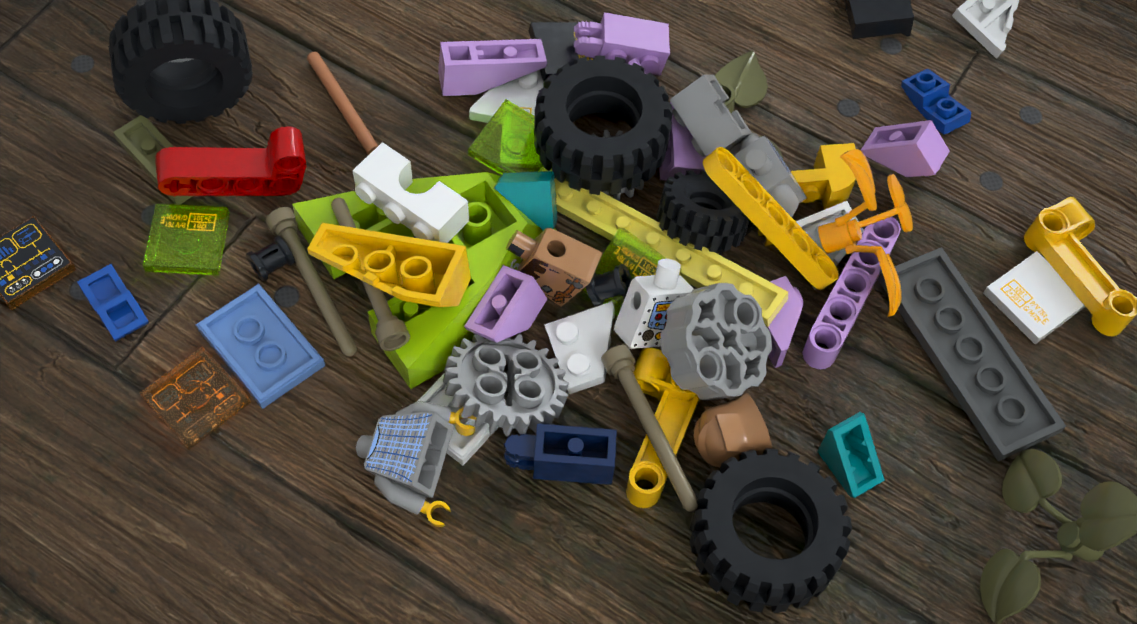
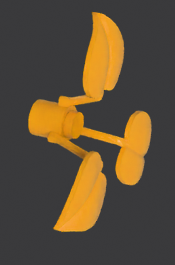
[818,149,913,317]

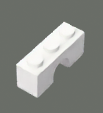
[352,142,469,243]

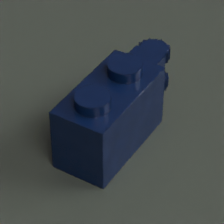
[504,424,617,485]

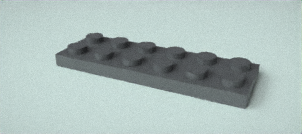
[877,247,1066,462]

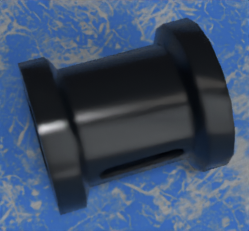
[246,235,295,282]
[586,264,632,306]

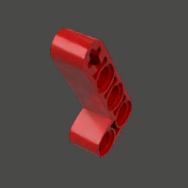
[155,126,307,196]

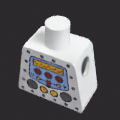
[614,259,694,349]

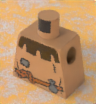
[506,228,602,307]

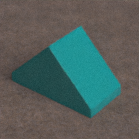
[494,171,558,231]
[817,412,885,498]

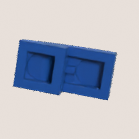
[77,264,149,342]

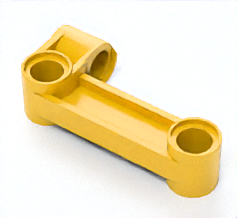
[1024,197,1137,337]
[626,348,700,508]

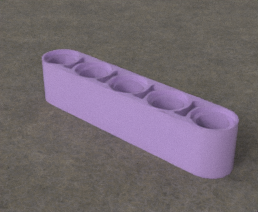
[802,214,901,369]

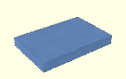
[196,284,325,409]

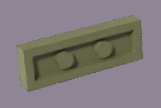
[113,115,192,206]

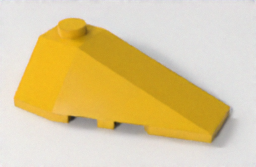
[307,223,471,307]

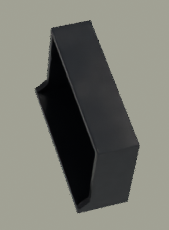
[844,0,914,39]

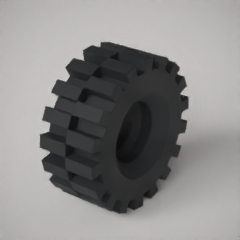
[656,170,750,252]

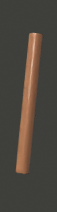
[307,51,378,155]

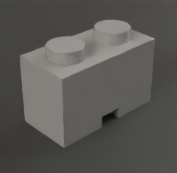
[670,75,752,157]

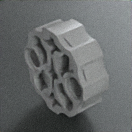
[661,283,772,401]

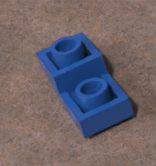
[901,68,971,135]

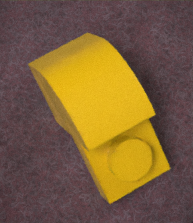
[791,143,856,210]

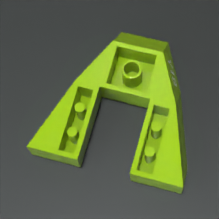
[292,172,556,389]

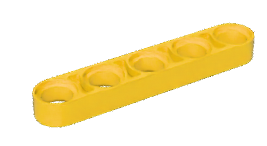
[703,147,839,290]

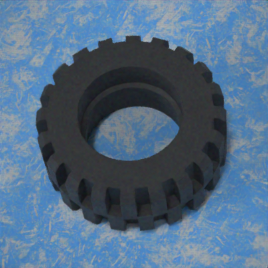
[108,0,253,124]
[534,56,673,195]
[689,448,852,613]

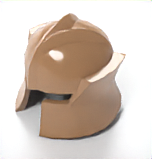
[694,392,773,467]

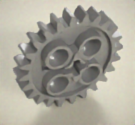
[443,333,569,437]

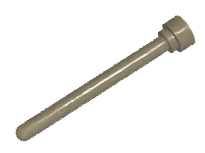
[331,198,410,351]
[266,207,357,357]
[601,345,699,512]

